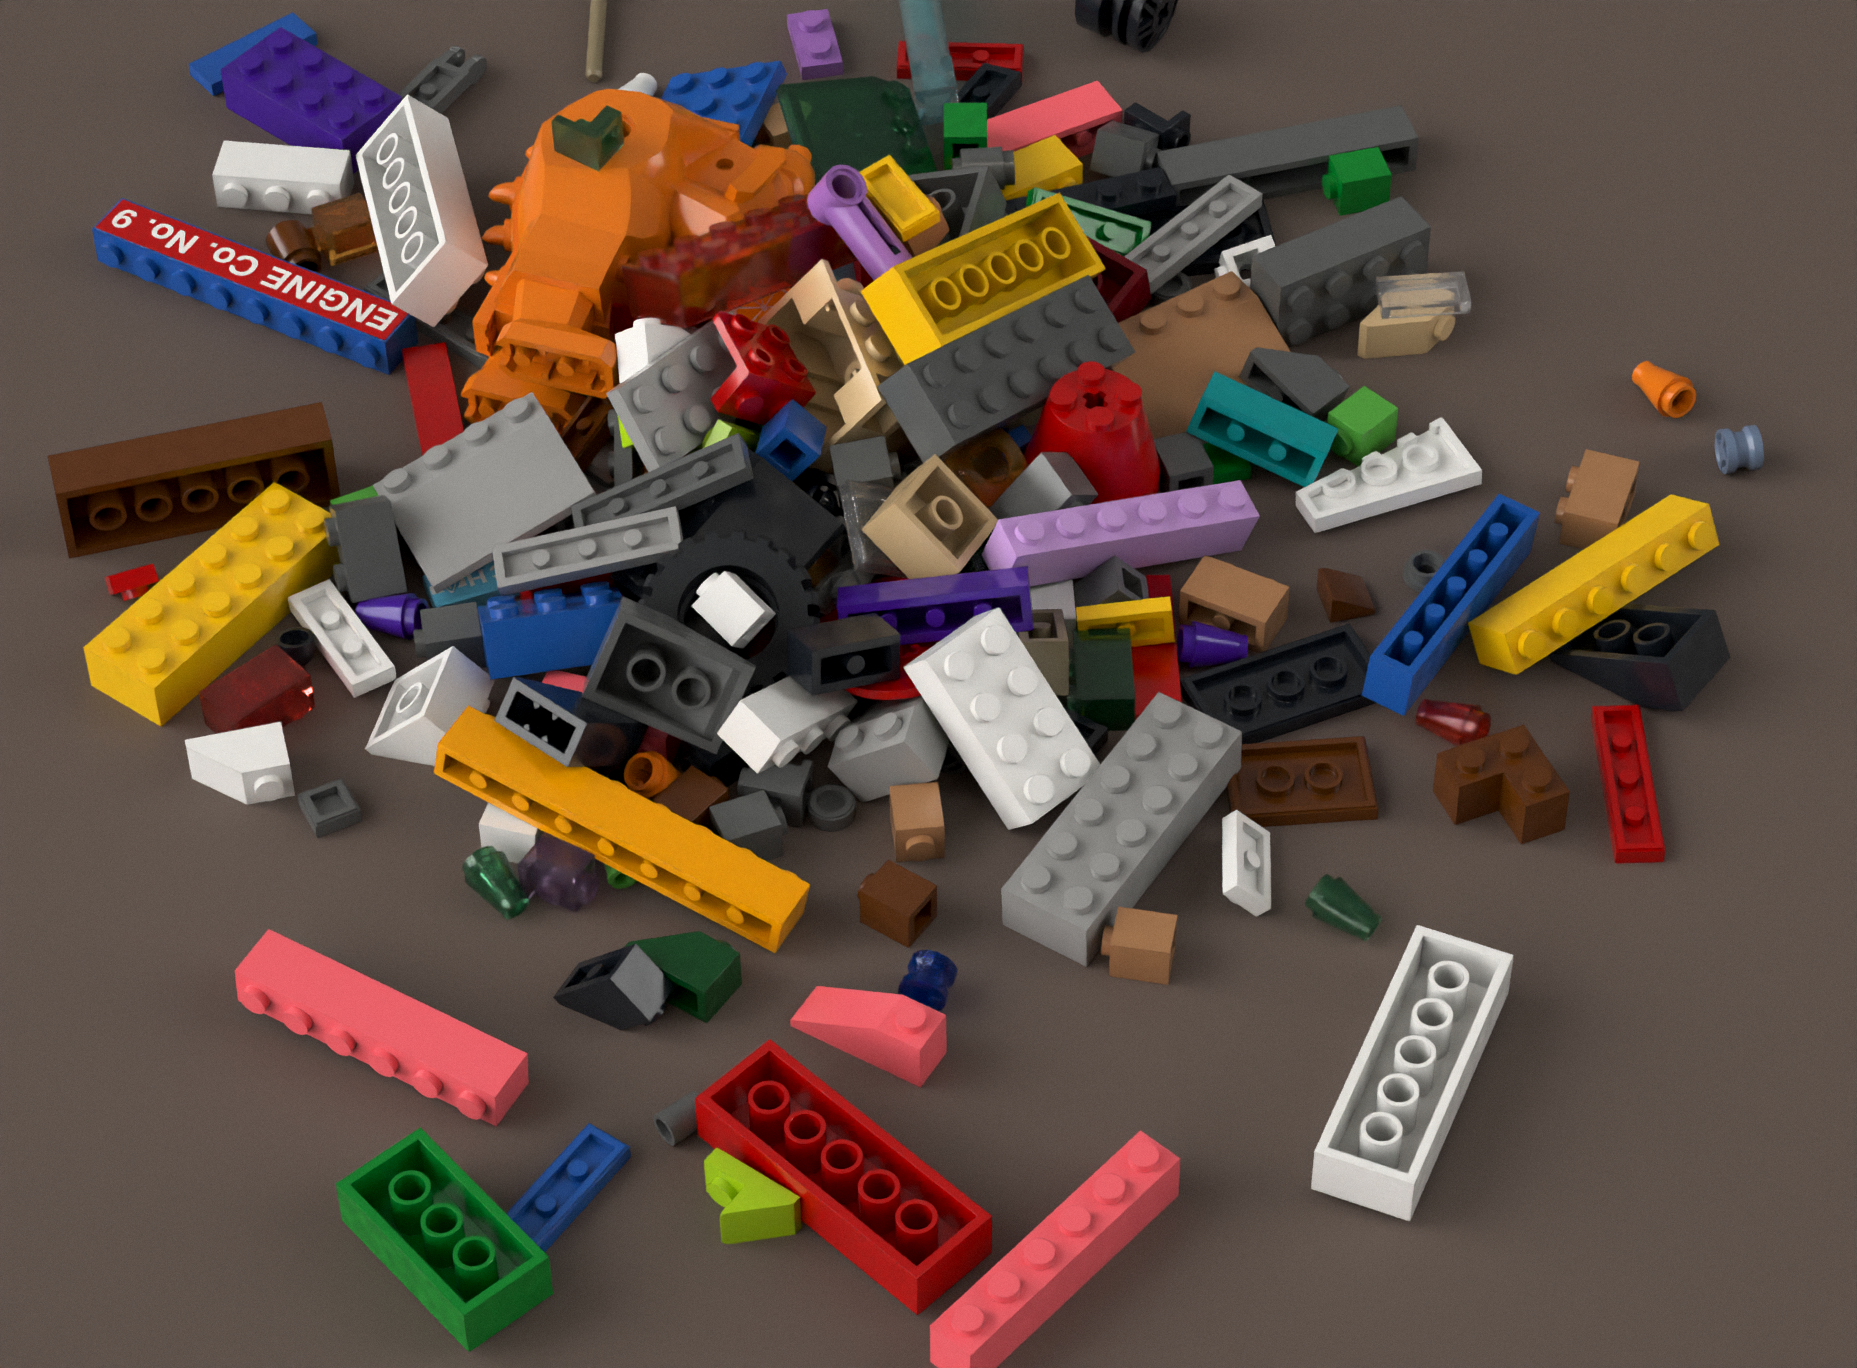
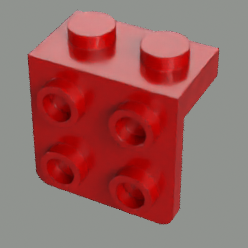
[710,311,816,425]

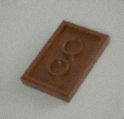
[1226,736,1378,827]

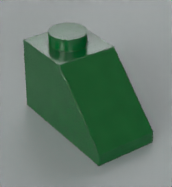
[625,931,742,1023]

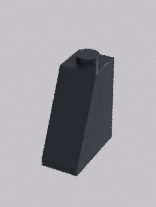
[494,677,649,767]

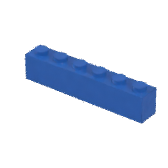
[1362,494,1540,716]

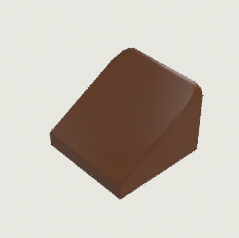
[1316,568,1375,623]

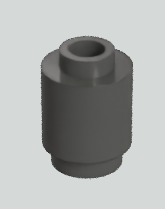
[952,146,1015,190]

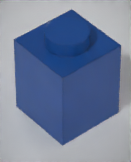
[755,399,827,481]

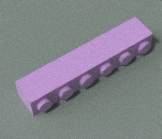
[982,480,1260,586]

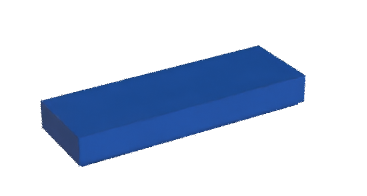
[189,12,318,96]
[506,1123,631,1252]

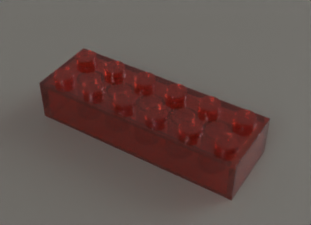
[621,186,858,328]

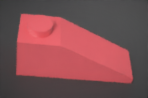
[790,986,947,1088]

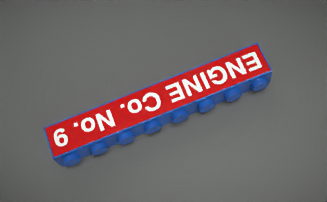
[92,198,418,375]

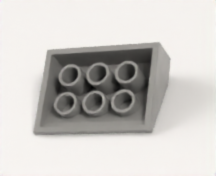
[373,392,596,593]

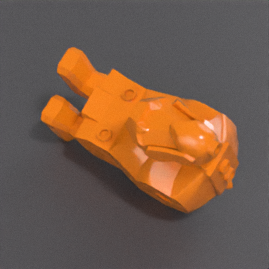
[461,89,815,435]

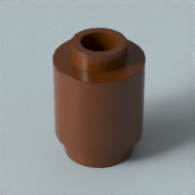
[266,220,322,273]

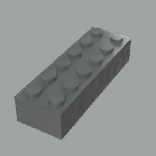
[877,275,1135,463]

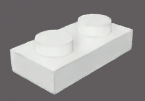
[1222,810,1271,917]

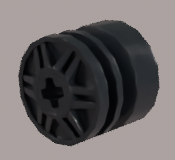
[1075,0,1178,53]

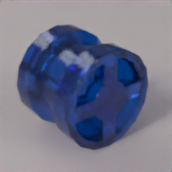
[898,950,958,1011]

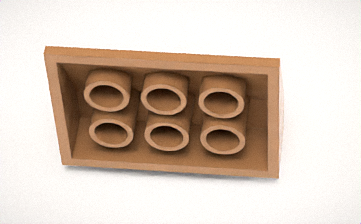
[1111,271,1291,439]

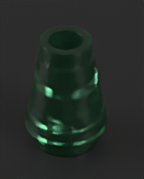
[462,846,529,919]
[1305,874,1382,941]

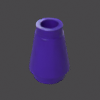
[356,593,429,640]
[1177,621,1248,668]

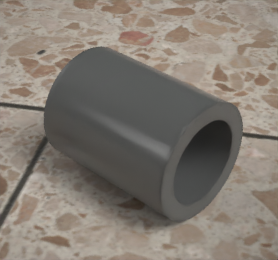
[653,1091,699,1146]

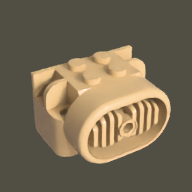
[757,259,919,474]

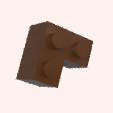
[1433,724,1570,845]

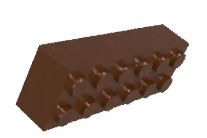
[47,402,340,558]

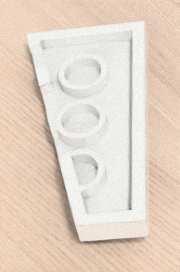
[1296,417,1482,533]

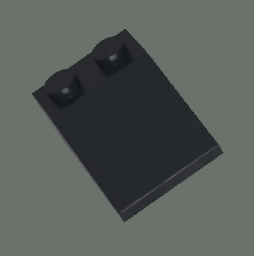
[1549,603,1730,712]

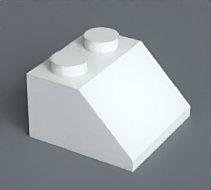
[365,646,495,766]

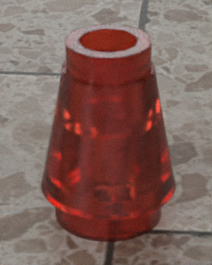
[1416,699,1491,747]

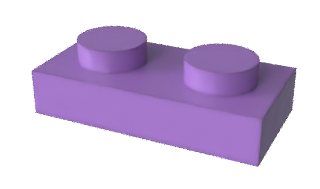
[787,9,843,80]

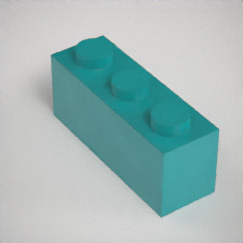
[1186,371,1338,487]

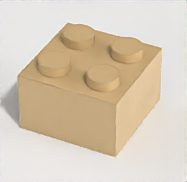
[861,454,998,579]

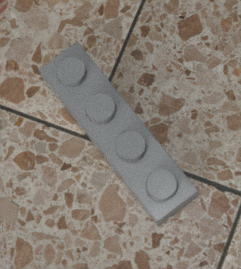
[1124,175,1263,294]
[492,506,683,596]

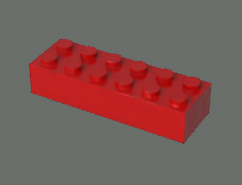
[695,1039,992,1316]

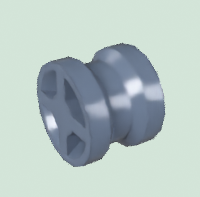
[1715,425,1764,474]

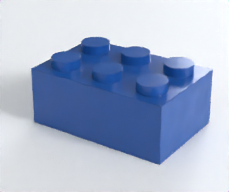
[477,581,622,680]

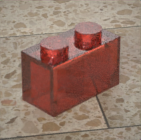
[199,644,315,734]

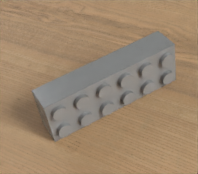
[1001,692,1242,967]

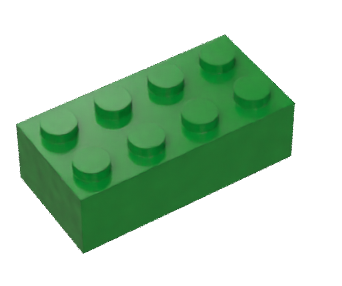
[336,1127,553,1352]

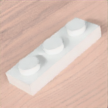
[288,579,397,698]

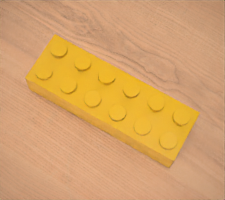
[860,192,1106,365]
[83,482,340,727]

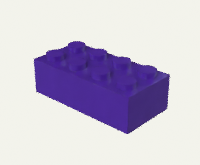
[221,27,402,174]

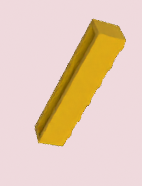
[1468,494,1720,675]

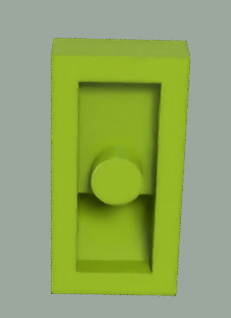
[704,1147,802,1244]

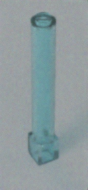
[898,0,959,126]

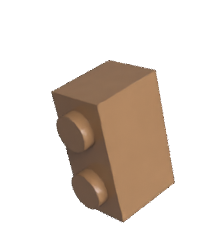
[1554,449,1640,549]
[1178,555,1290,653]

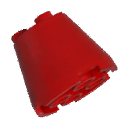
[1022,361,1161,505]

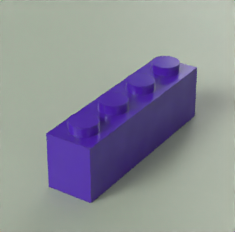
[837,566,1034,645]

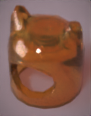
[942,428,1028,509]

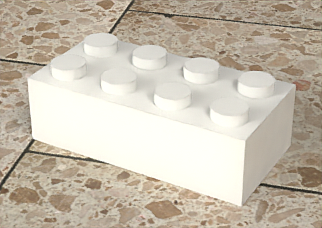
[903,607,1100,830]

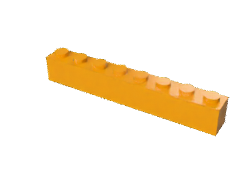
[434,705,810,953]

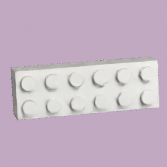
[355,94,488,327]
[1311,925,1513,1221]

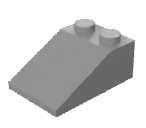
[828,696,950,803]

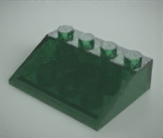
[776,76,937,187]

